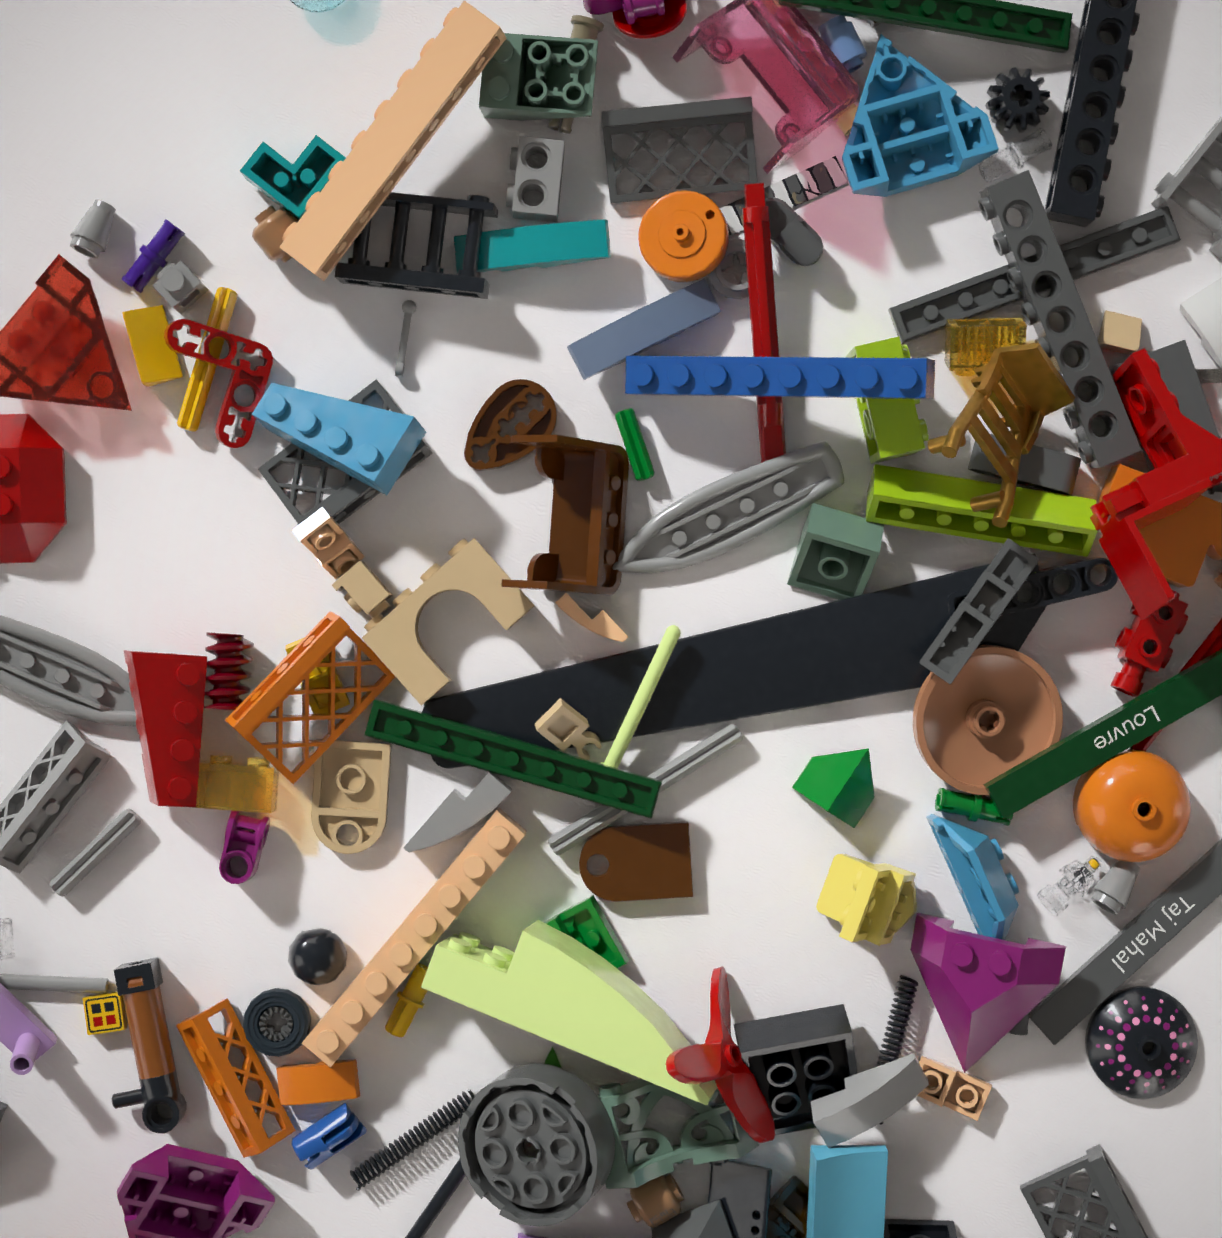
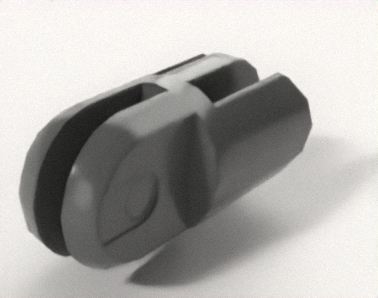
[765,197,824,266]

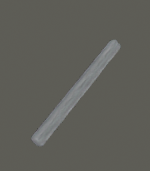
[548,723,743,856]

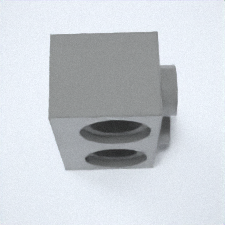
[506,136,565,223]

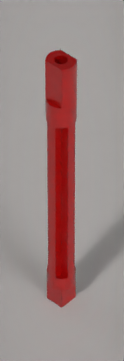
[742,183,786,463]

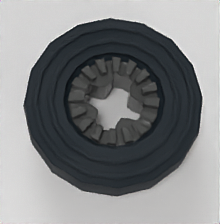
[243,988,311,1057]

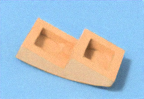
[555,593,628,642]

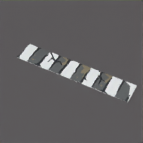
[720,156,848,236]

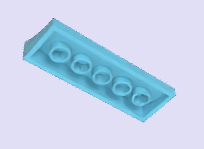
[806,1145,888,1238]

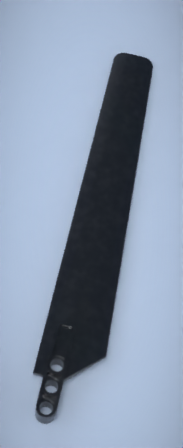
[422,553,1119,769]

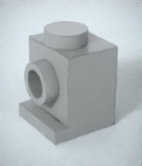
[152,260,209,315]

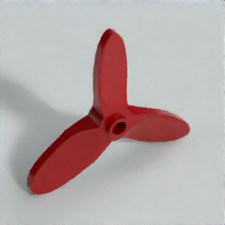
[666,966,775,1143]

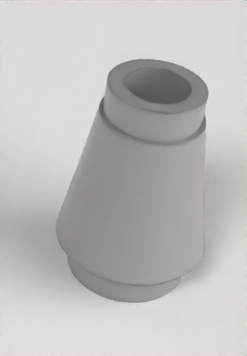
[70,199,116,259]
[1091,860,1141,915]

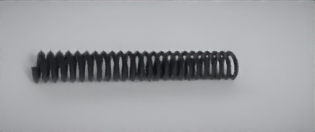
[876,975,919,1125]
[350,1089,475,1191]

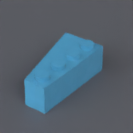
[252,383,427,495]

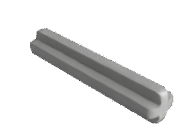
[50,808,141,897]

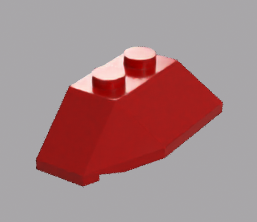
[0,414,67,564]

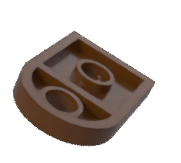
[579,821,693,902]

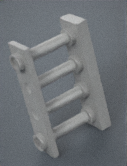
[1151,115,1222,259]

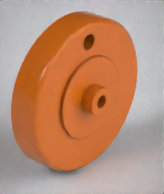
[638,190,729,282]

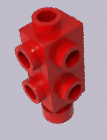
[1110,590,1189,698]

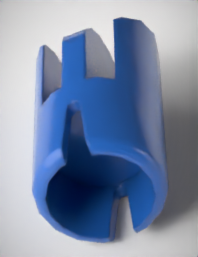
[292,1103,367,1170]

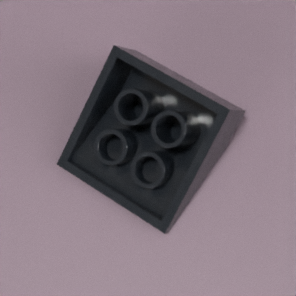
[733,1004,858,1135]

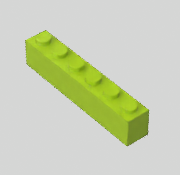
[866,464,1098,557]

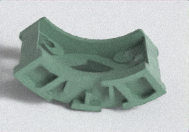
[597,1078,759,1189]

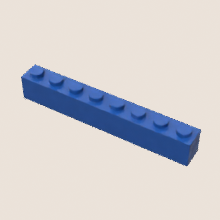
[625,356,935,399]

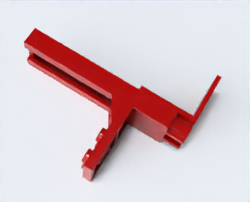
[1090,348,1222,620]

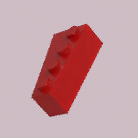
[123,650,208,808]

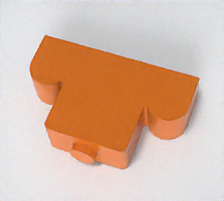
[1099,464,1222,588]

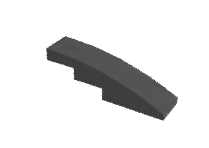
[919,538,1040,685]

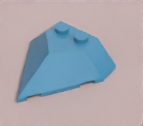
[842,34,999,197]

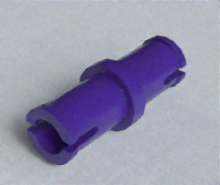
[121,219,185,293]

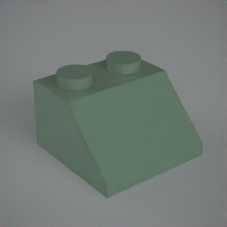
[787,503,884,600]

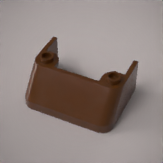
[501,435,629,595]

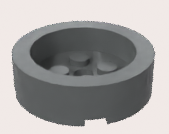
[458,1063,615,1226]

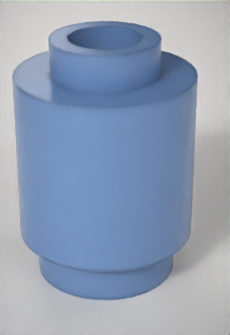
[817,15,867,75]

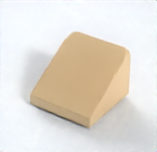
[1098,310,1142,355]

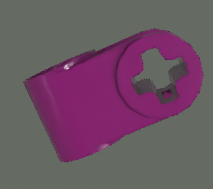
[219,809,270,884]

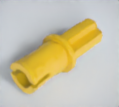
[385,963,428,1038]

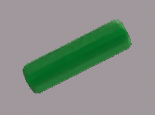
[615,408,655,481]

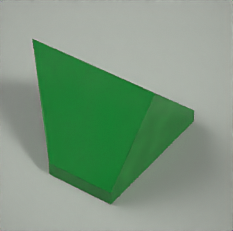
[792,748,875,828]

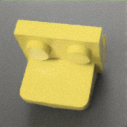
[816,854,917,946]

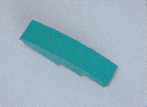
[454,219,611,274]

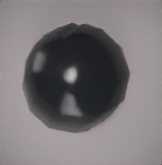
[288,928,347,985]

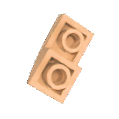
[292,507,365,579]
[917,1056,992,1121]

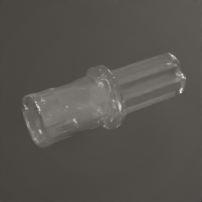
[978,128,1052,182]

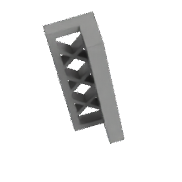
[0,720,112,874]

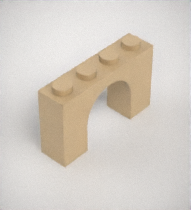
[362,538,535,706]

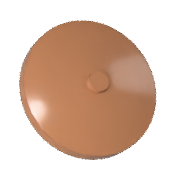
[913,645,1063,795]

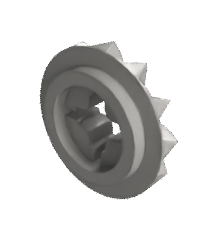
[708,239,749,300]

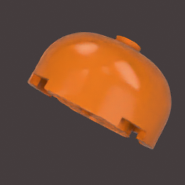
[1073,749,1191,862]

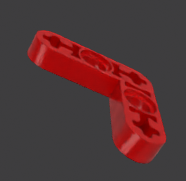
[164,319,273,448]

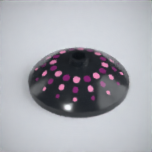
[1085,986,1198,1099]

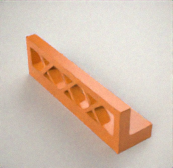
[176,998,296,1158]

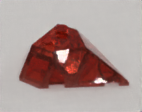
[0,254,132,411]

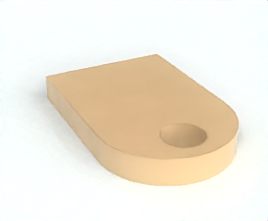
[311,739,392,854]

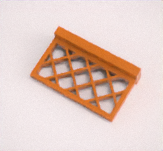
[225,611,395,785]

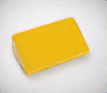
[122,305,183,387]

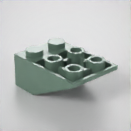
[479,33,599,121]

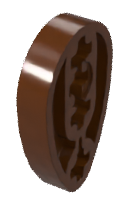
[464,379,557,471]

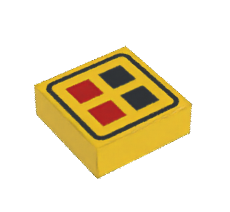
[82,991,128,1035]

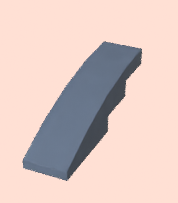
[567,278,721,380]

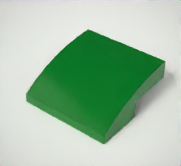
[544,895,630,968]

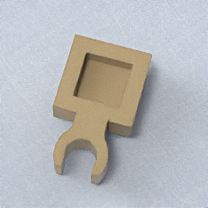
[535,698,602,760]

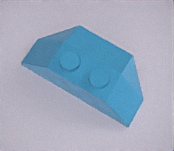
[926,814,1019,940]

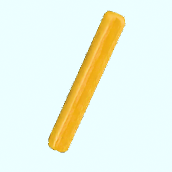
[177,287,238,432]

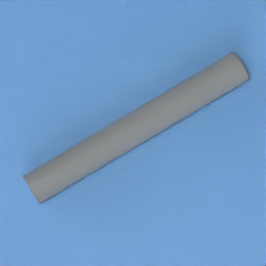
[0,974,109,993]

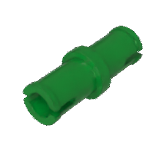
[935,787,1013,826]

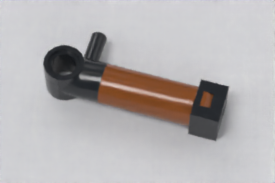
[111,957,187,1133]

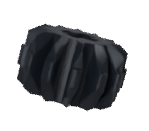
[985,67,1050,133]

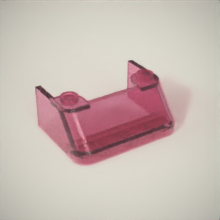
[672,0,859,174]

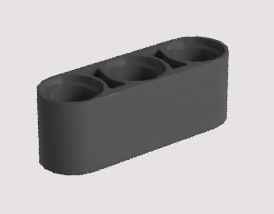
[968,433,1082,496]

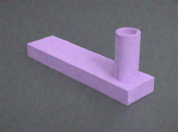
[0,983,57,1075]

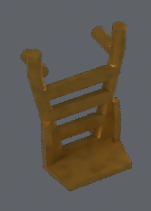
[928,343,1075,528]

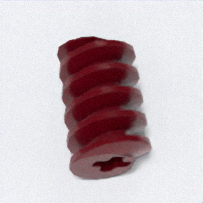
[204,632,254,710]

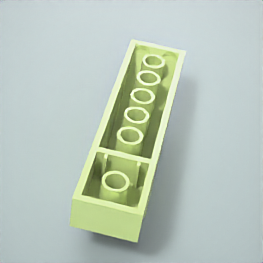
[421,920,717,1106]

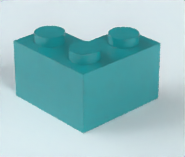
[240,135,346,220]

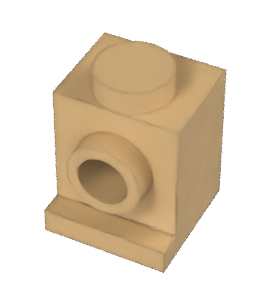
[332,560,393,619]

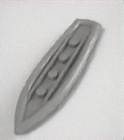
[612,441,844,573]
[0,615,137,726]

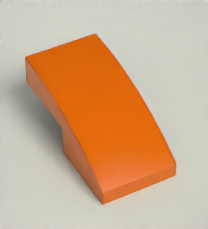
[276,1059,360,1105]

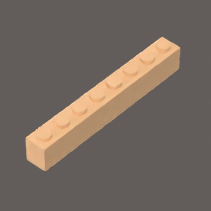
[280,0,506,281]
[302,807,527,1068]

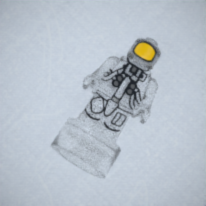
[1037,856,1102,916]

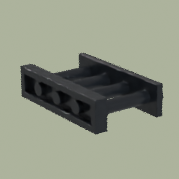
[335,192,498,299]

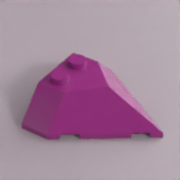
[910,913,1066,1073]
[117,1144,275,1238]

